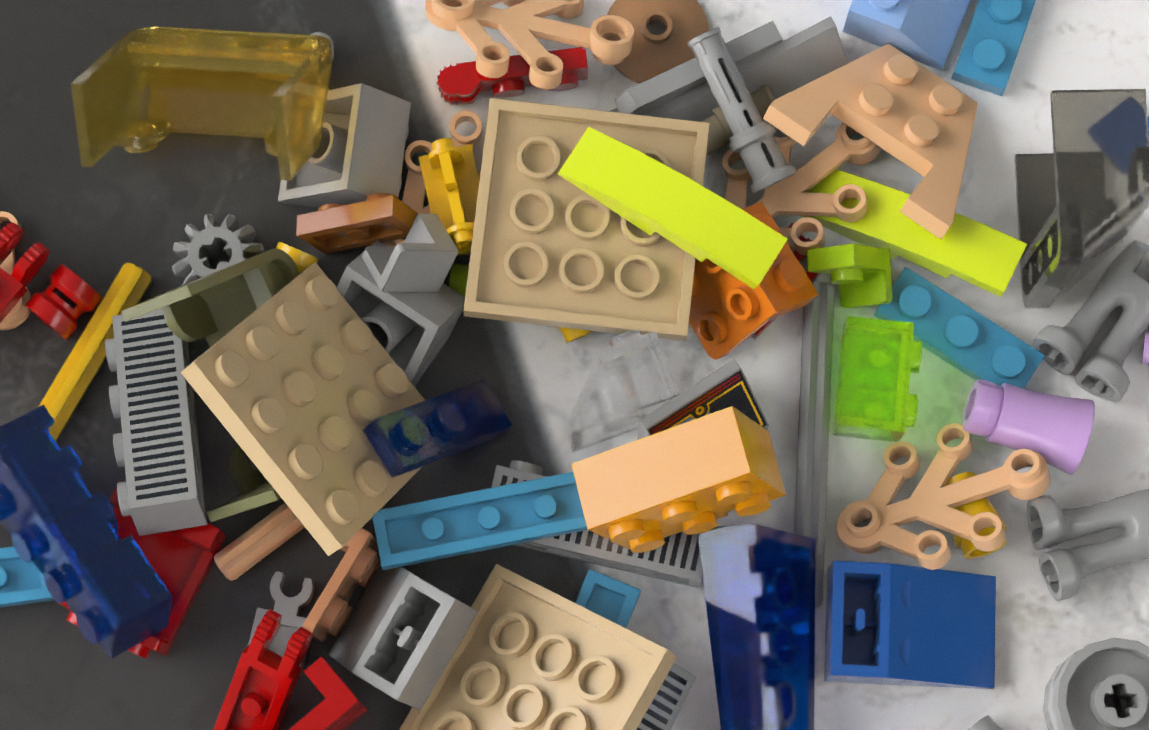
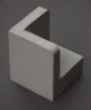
[362,214,459,292]

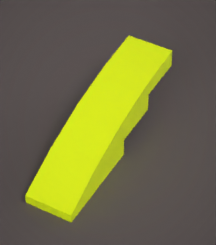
[558,127,788,289]
[800,169,1027,297]

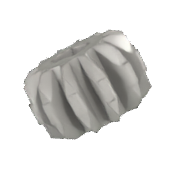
[172,214,265,285]

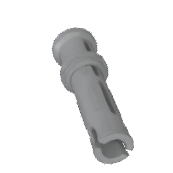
[687,27,797,194]

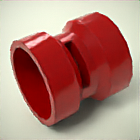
[24,264,103,340]

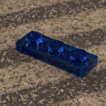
[363,379,512,478]

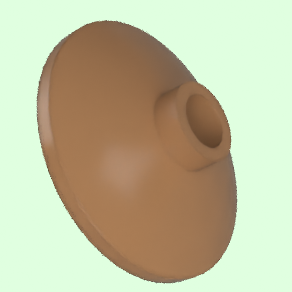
[607,0,709,84]

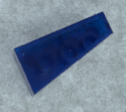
[0,404,172,659]
[697,524,816,730]

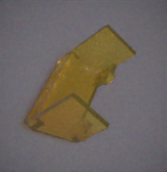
[71,27,332,181]

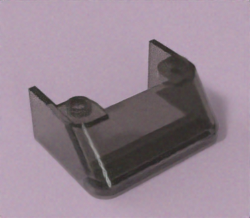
[1014,89,1149,308]

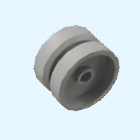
[1043,638,1149,730]

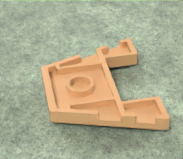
[763,43,978,239]

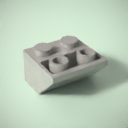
[328,565,478,710]

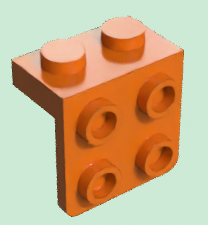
[689,202,819,360]

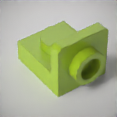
[807,243,892,309]

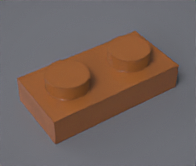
[296,193,419,254]

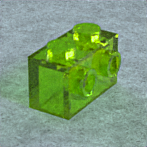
[833,316,922,442]

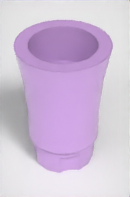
[962,379,1095,475]

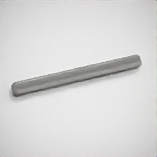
[791,282,835,609]

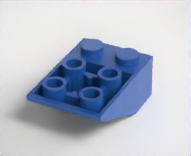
[824,561,996,689]

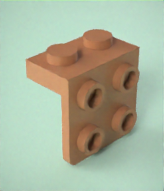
[302,527,381,643]

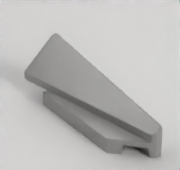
[609,16,848,122]

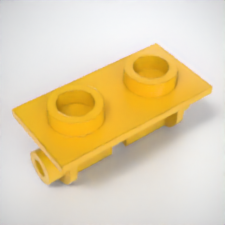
[418,138,480,255]

